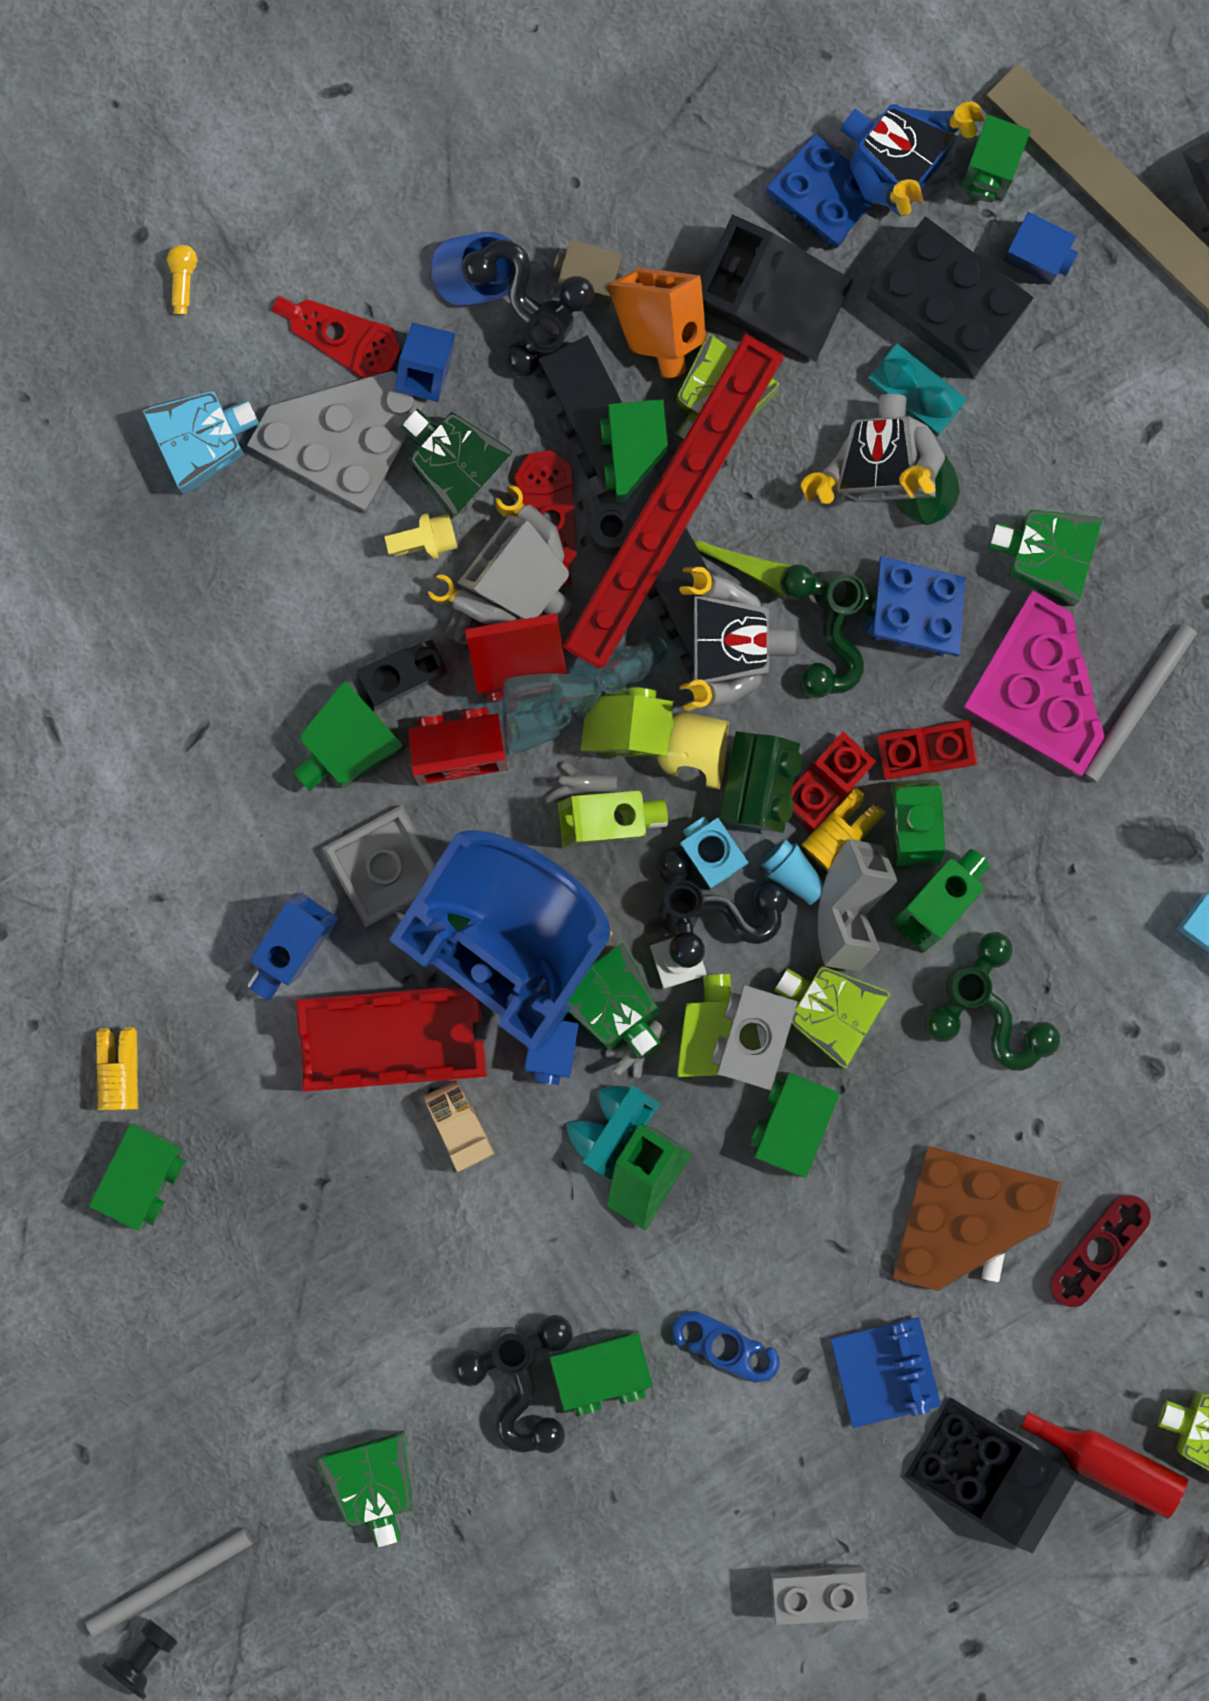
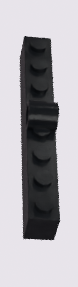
[535,335,711,681]

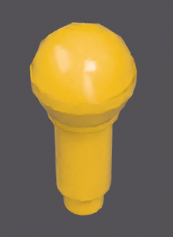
[166,244,198,315]

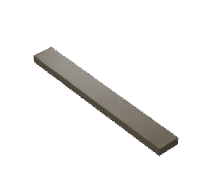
[985,63,1209,315]

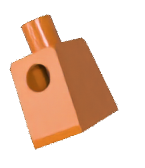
[608,267,706,378]

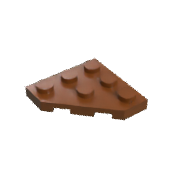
[893,1146,1062,1291]

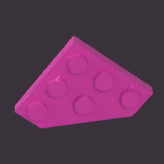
[963,590,1105,777]

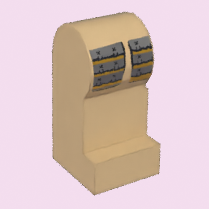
[424,1080,496,1173]

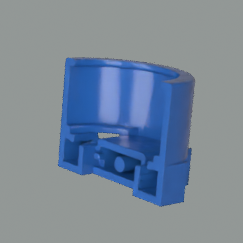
[389,830,610,1052]

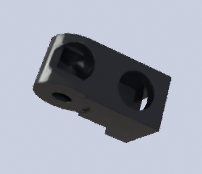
[356,640,448,712]

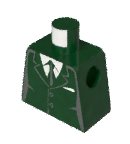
[399,408,513,518]

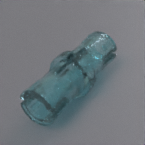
[597,635,668,694]

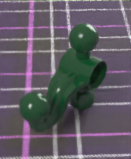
[780,564,877,698]
[925,932,1061,1071]

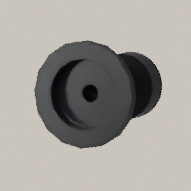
[101,1620,178,1700]

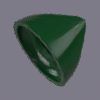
[895,455,960,525]

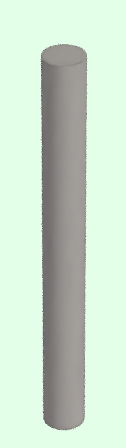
[1083,623,1197,783]
[85,1528,253,1638]

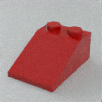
[465,613,568,703]
[408,707,508,786]

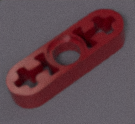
[1049,1194,1151,1307]

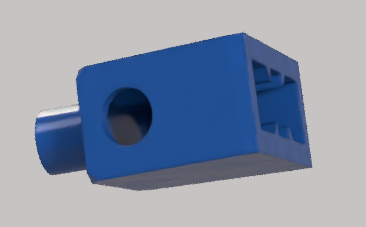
[248,893,339,1000]

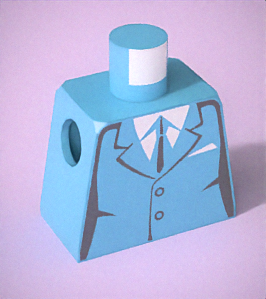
[143,391,259,495]

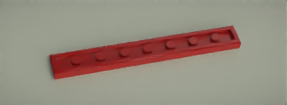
[563,333,785,672]

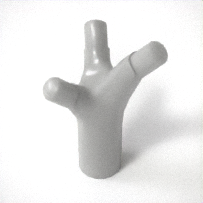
[545,761,617,804]
[605,1020,667,1078]

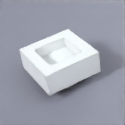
[650,937,707,989]

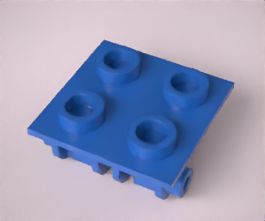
[766,134,874,249]
[865,556,966,657]
[831,1317,941,1428]

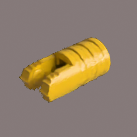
[801,788,886,872]
[96,1027,138,1111]

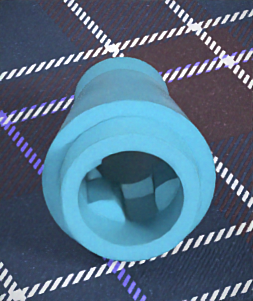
[760,839,824,905]

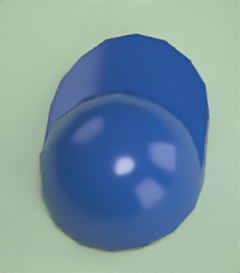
[431,232,513,305]

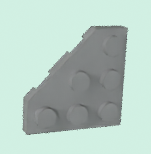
[247,371,429,513]

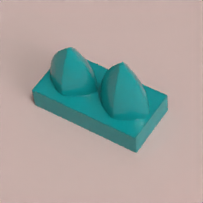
[868,343,967,437]
[566,1085,661,1180]

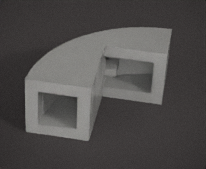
[818,839,898,972]

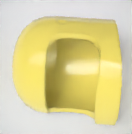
[657,712,729,790]

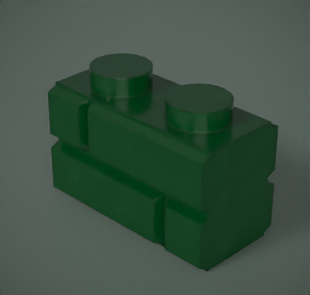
[720,731,802,833]

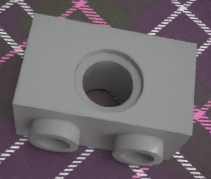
[711,985,798,1090]
[770,1565,868,1626]

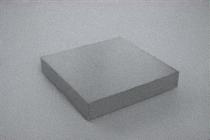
[322,805,435,928]

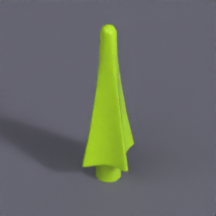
[694,540,792,600]

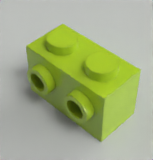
[581,687,674,757]

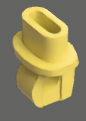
[385,513,458,560]

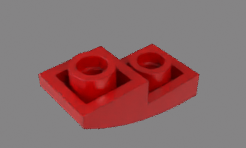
[877,720,979,780]
[791,731,877,833]

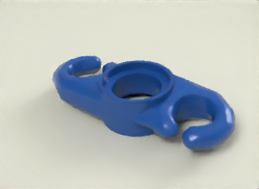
[671,1311,780,1383]

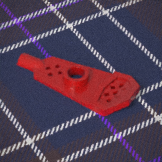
[272,296,401,379]
[514,450,577,587]

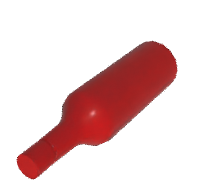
[1020,1411,1188,1519]

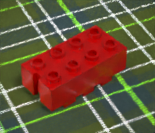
[295,986,488,1092]

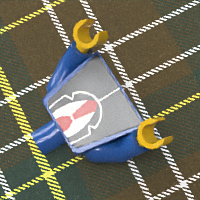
[840,102,984,217]

